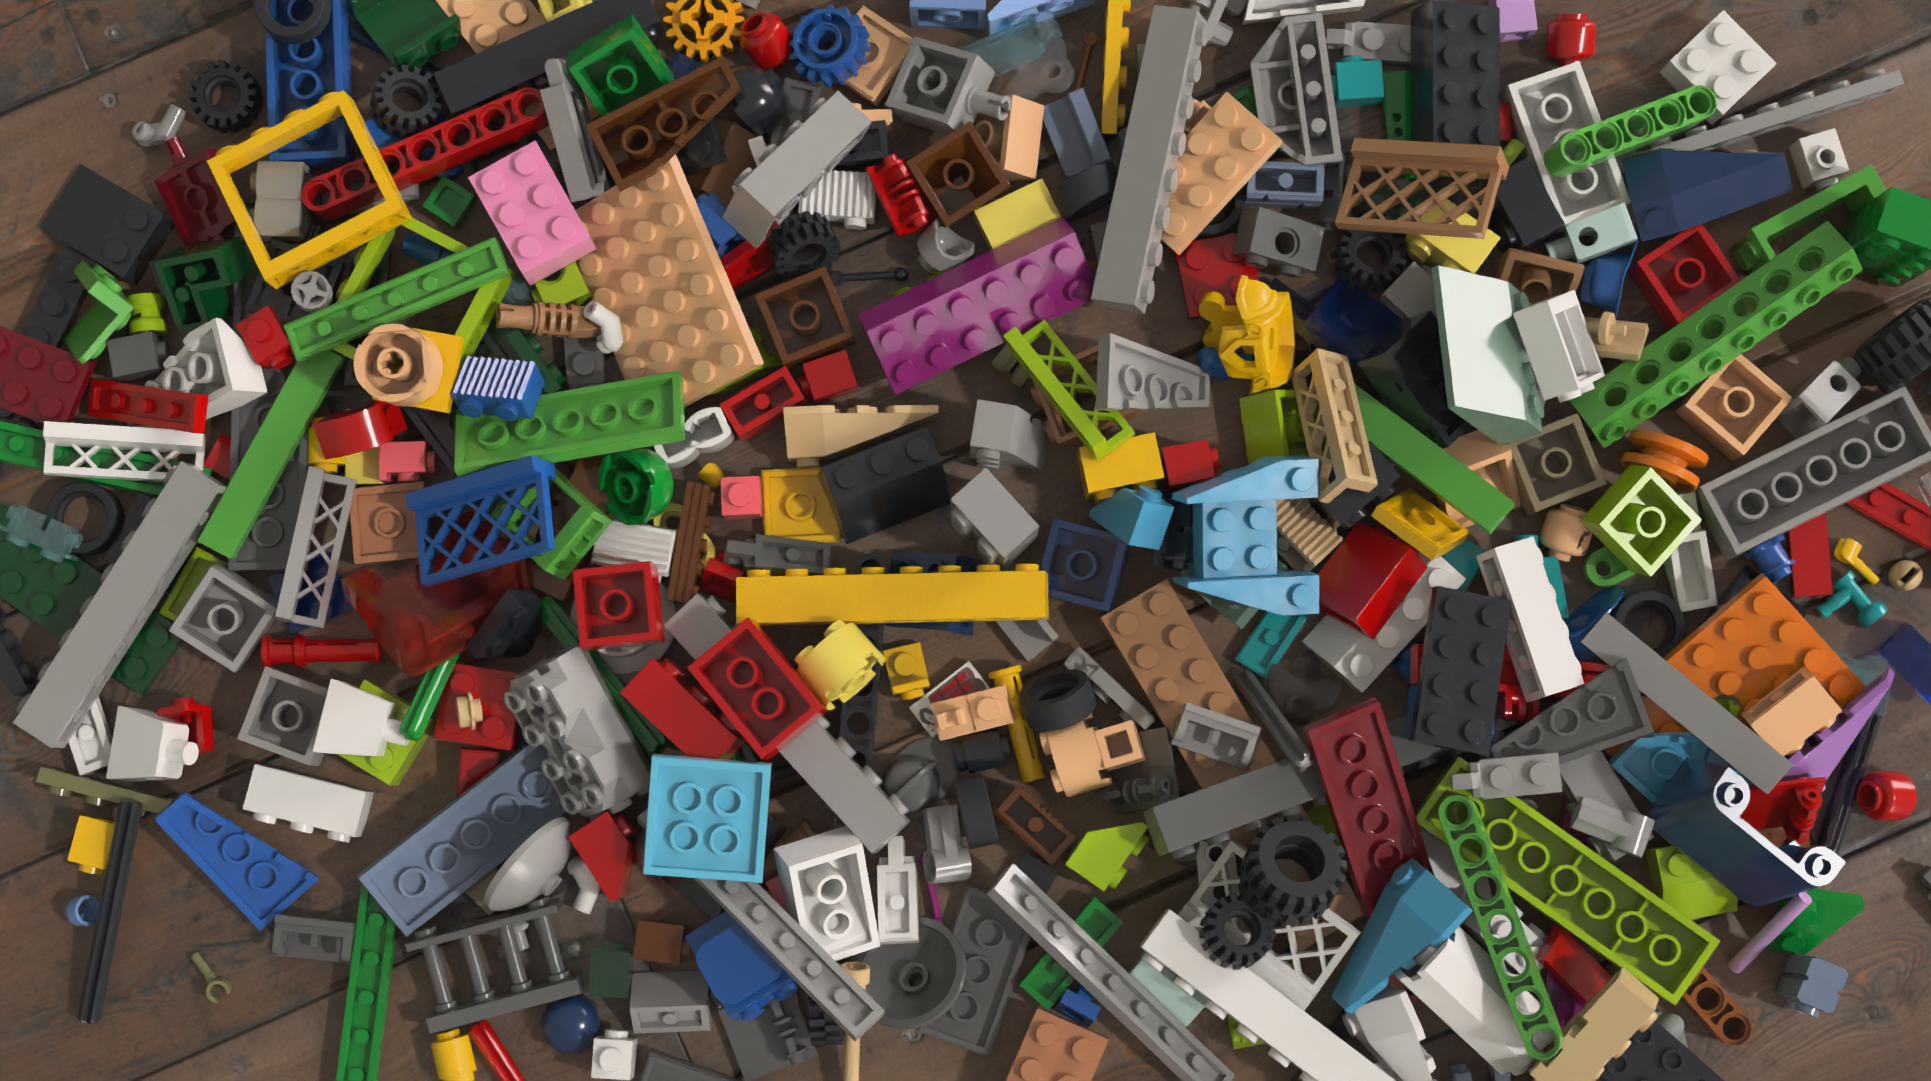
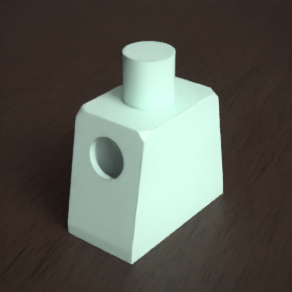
[1545,202,1638,265]

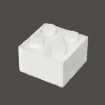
[1659,10,1777,125]

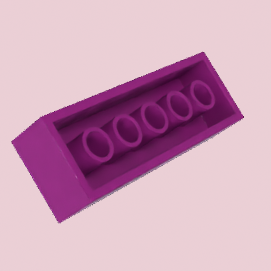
[857,217,1095,395]

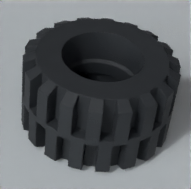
[1853,297,1931,393]
[1239,815,1347,925]

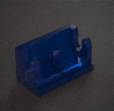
[1878,622,1931,705]

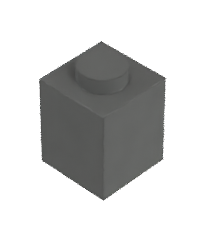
[106,331,171,383]

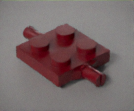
[154,136,237,247]

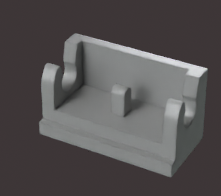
[1171,702,1261,769]

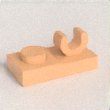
[930,684,1015,741]

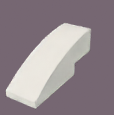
[1664,490,1718,612]

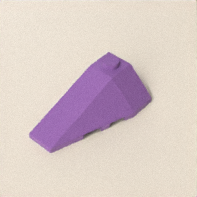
[1779,668,1895,793]

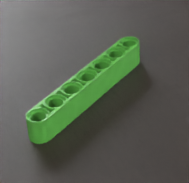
[1438,795,1564,1060]

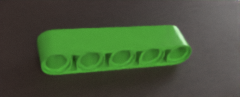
[1543,85,1717,177]

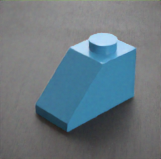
[1089,486,1174,550]

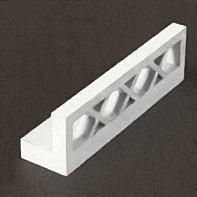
[43,421,206,482]

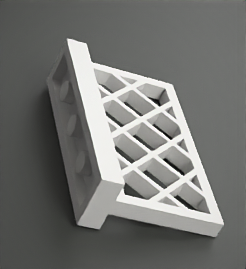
[1178,838,1361,1011]

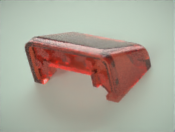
[341,510,530,676]

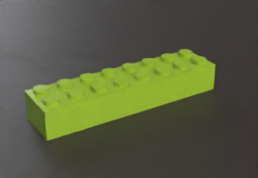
[1415,756,1720,1006]

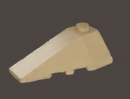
[783,405,939,468]

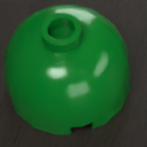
[598,447,674,526]

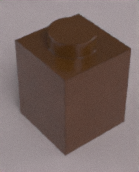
[633,919,691,965]

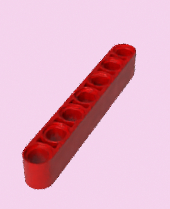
[301,87,549,221]

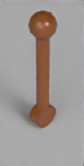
[1074,31,1098,91]

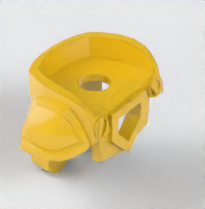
[1198,275,1295,396]

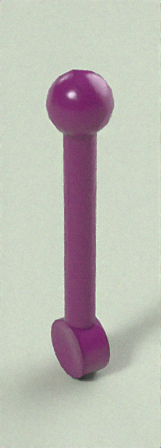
[918,853,943,924]

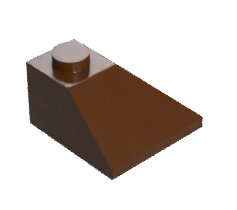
[906,121,1011,228]

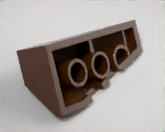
[586,56,741,192]

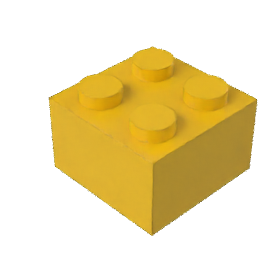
[1076,432,1164,505]

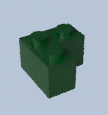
[153,236,253,334]

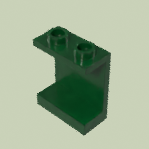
[346,0,462,72]

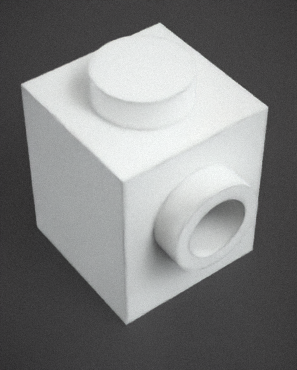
[1789,128,1850,191]
[591,1029,638,1080]

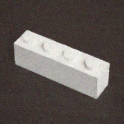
[1476,537,1584,703]

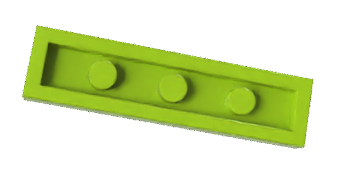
[1003,320,1135,461]

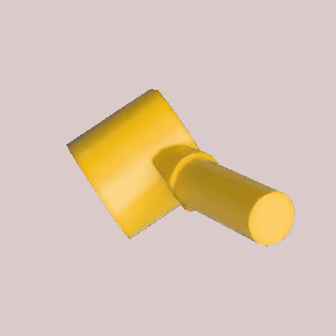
[697,463,724,491]
[1834,538,1879,585]

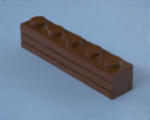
[667,482,716,604]

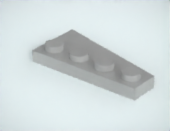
[1096,333,1210,411]

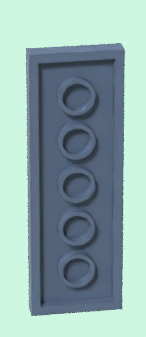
[357,743,566,937]

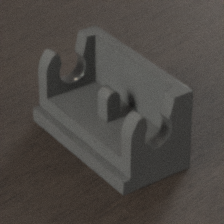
[272,913,357,964]

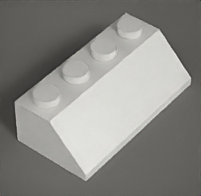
[1301,536,1466,693]

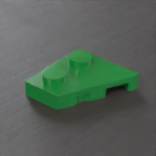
[1767,889,1865,955]

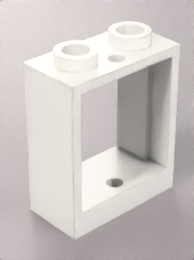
[1513,290,1605,403]

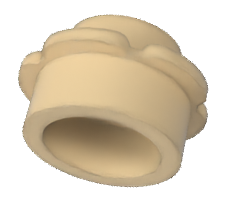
[455,692,483,730]

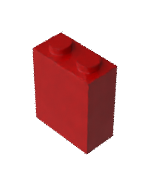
[1318,521,1428,640]

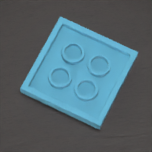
[643,754,772,883]

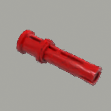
[261,634,382,668]

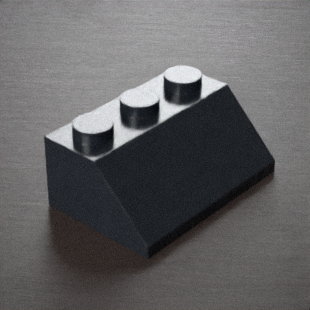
[817,426,951,545]

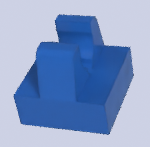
[1054,984,1101,1028]

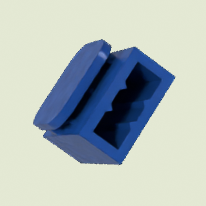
[685,911,798,1022]

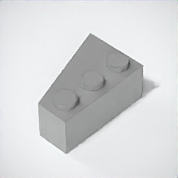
[970,399,1050,472]

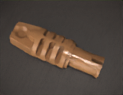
[496,301,601,338]

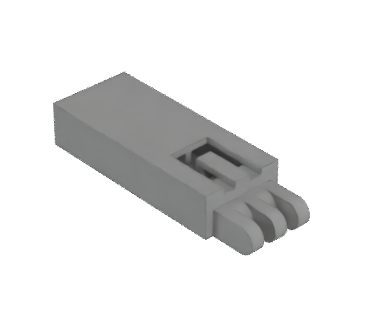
[540,58,610,202]

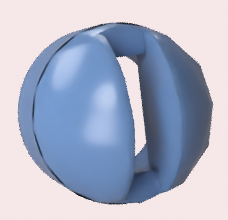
[65,895,99,926]

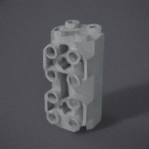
[504,642,651,821]

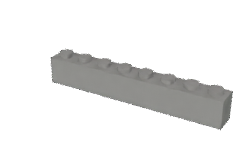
[1091,5,1209,314]
[13,461,227,748]
[664,593,910,854]

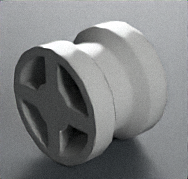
[291,271,333,313]

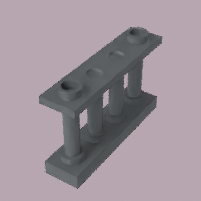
[405,895,584,1034]

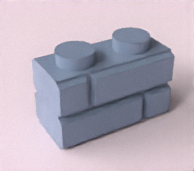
[1244,161,1325,210]
[1775,953,1849,1018]

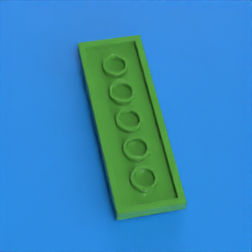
[454,371,685,478]

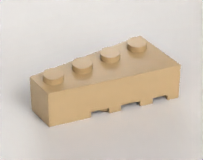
[1515,967,1659,1081]

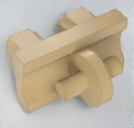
[1584,312,1649,363]

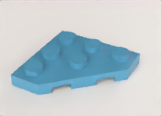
[1609,732,1754,804]

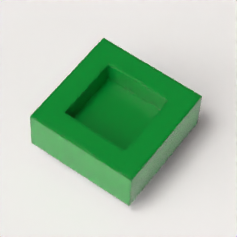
[423,175,477,229]

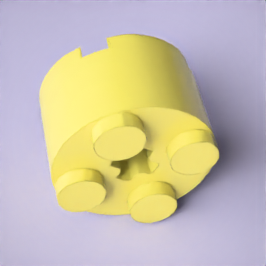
[794,619,885,710]

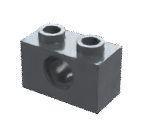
[1232,207,1325,278]

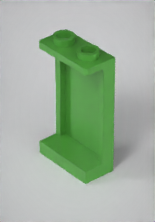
[1733,164,1887,275]

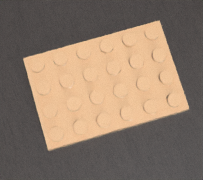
[575,154,764,408]

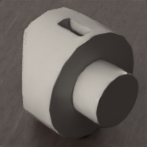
[917,217,975,274]

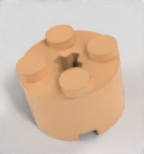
[354,324,443,407]
[1039,713,1112,797]

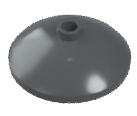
[856,917,966,1029]

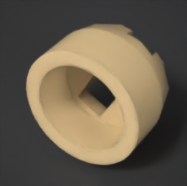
[1888,560,1923,591]

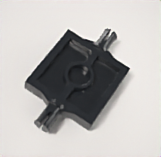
[245,224,346,325]

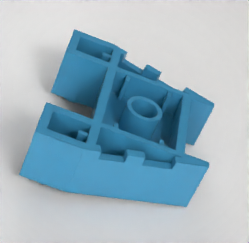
[1172,455,1319,616]

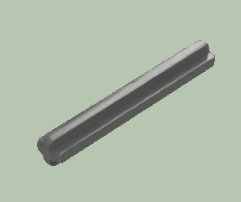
[1235,670,1314,772]

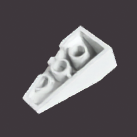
[127,318,267,429]
[1342,985,1437,1081]

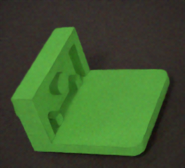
[64,260,134,364]

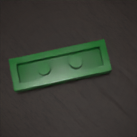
[1018,896,1124,1010]

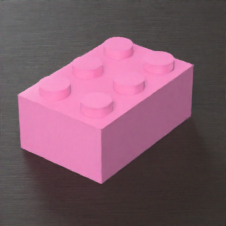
[468,140,597,286]

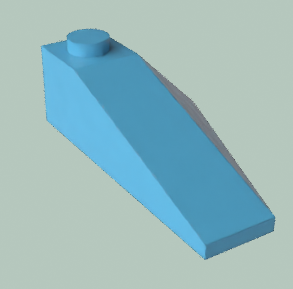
[1331,858,1473,1015]

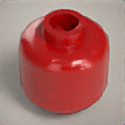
[739,12,794,69]
[1546,14,1596,67]
[1856,771,1917,821]

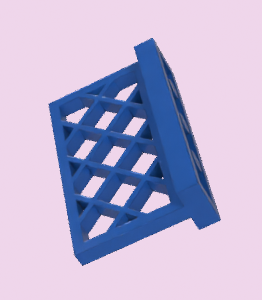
[405,455,556,587]

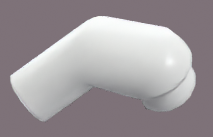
[583,300,623,354]

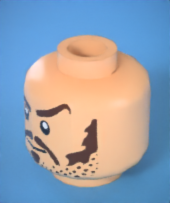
[1539,503,1593,562]

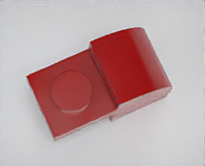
[313,400,408,460]

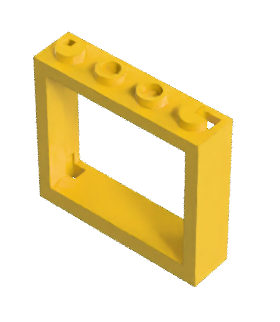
[207,90,413,289]

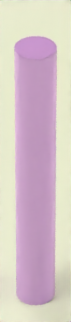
[1728,892,1812,974]

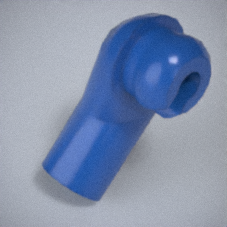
[1197,347,1253,381]

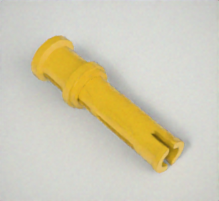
[988,665,1045,783]

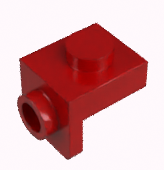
[236,305,294,370]
[157,698,214,754]

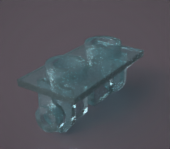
[0,504,83,563]

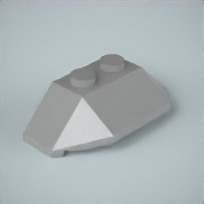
[1250,12,1343,165]

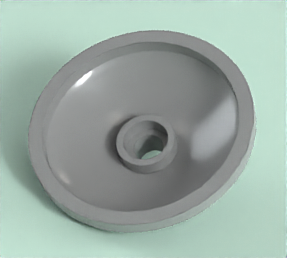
[483,817,573,911]

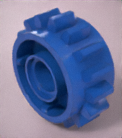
[789,4,871,88]

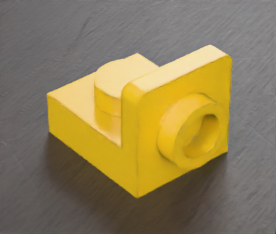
[883,642,930,701]

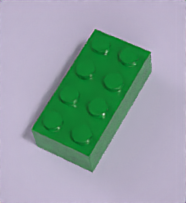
[1840,186,1931,287]

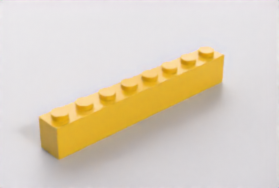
[736,564,1049,626]

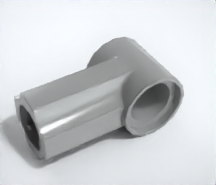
[1569,796,1655,858]
[922,805,972,884]

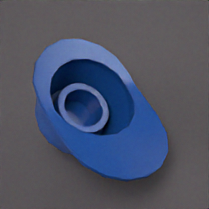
[1580,235,1640,319]
[1563,586,1623,662]

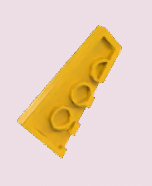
[1100,0,1131,134]

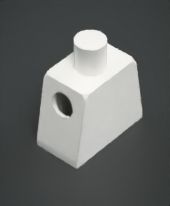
[313,679,410,757]
[106,706,199,782]

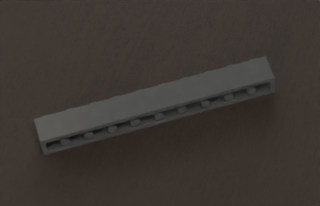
[1142,696,1517,860]

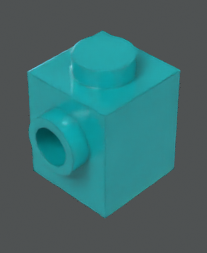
[1331,56,1384,109]

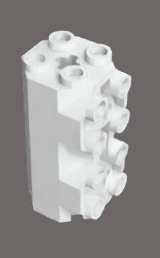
[1392,927,1554,1076]

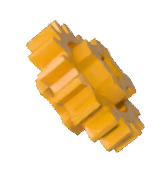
[663,0,745,63]

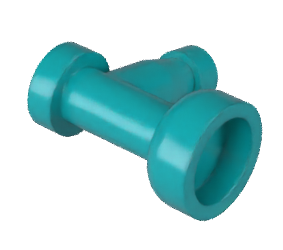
[1816,570,1889,628]

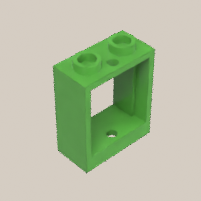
[491,468,612,580]

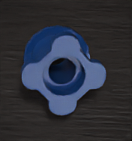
[1744,534,1795,583]

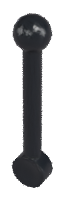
[830,267,909,286]

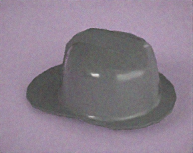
[878,738,959,819]

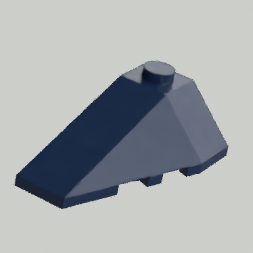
[1622,148,1794,242]

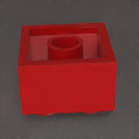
[568,811,638,903]

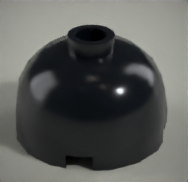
[730,63,787,139]

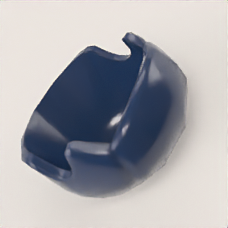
[542,993,601,1054]

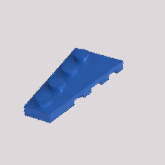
[154,791,320,931]

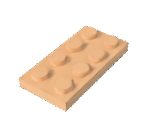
[1161,92,1283,255]

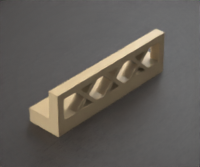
[1291,348,1378,503]

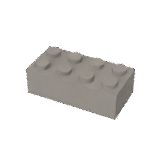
[950,467,1039,571]

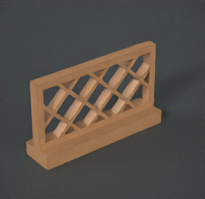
[1335,138,1509,239]

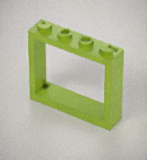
[333,218,516,376]

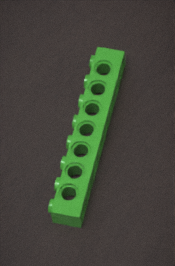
[1569,221,1863,449]

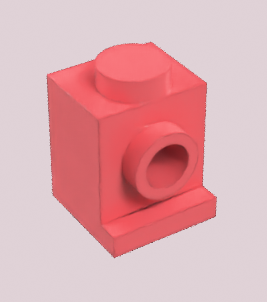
[379,441,438,484]

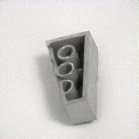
[722,91,872,249]

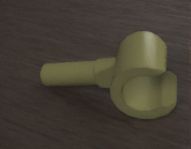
[190,952,232,1003]

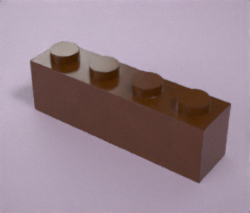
[520,454,611,603]

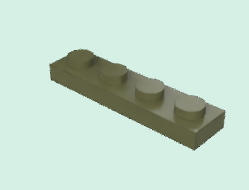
[36,767,174,816]

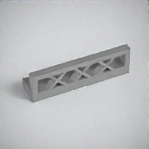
[275,466,357,629]

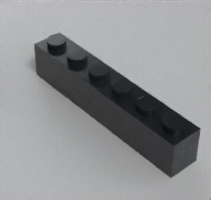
[433,0,664,118]

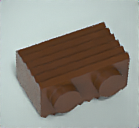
[994,787,1075,865]

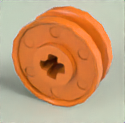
[1620,429,1709,492]

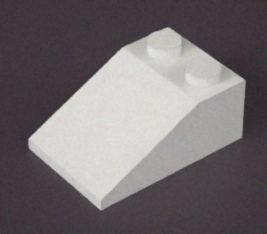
[773,826,880,961]

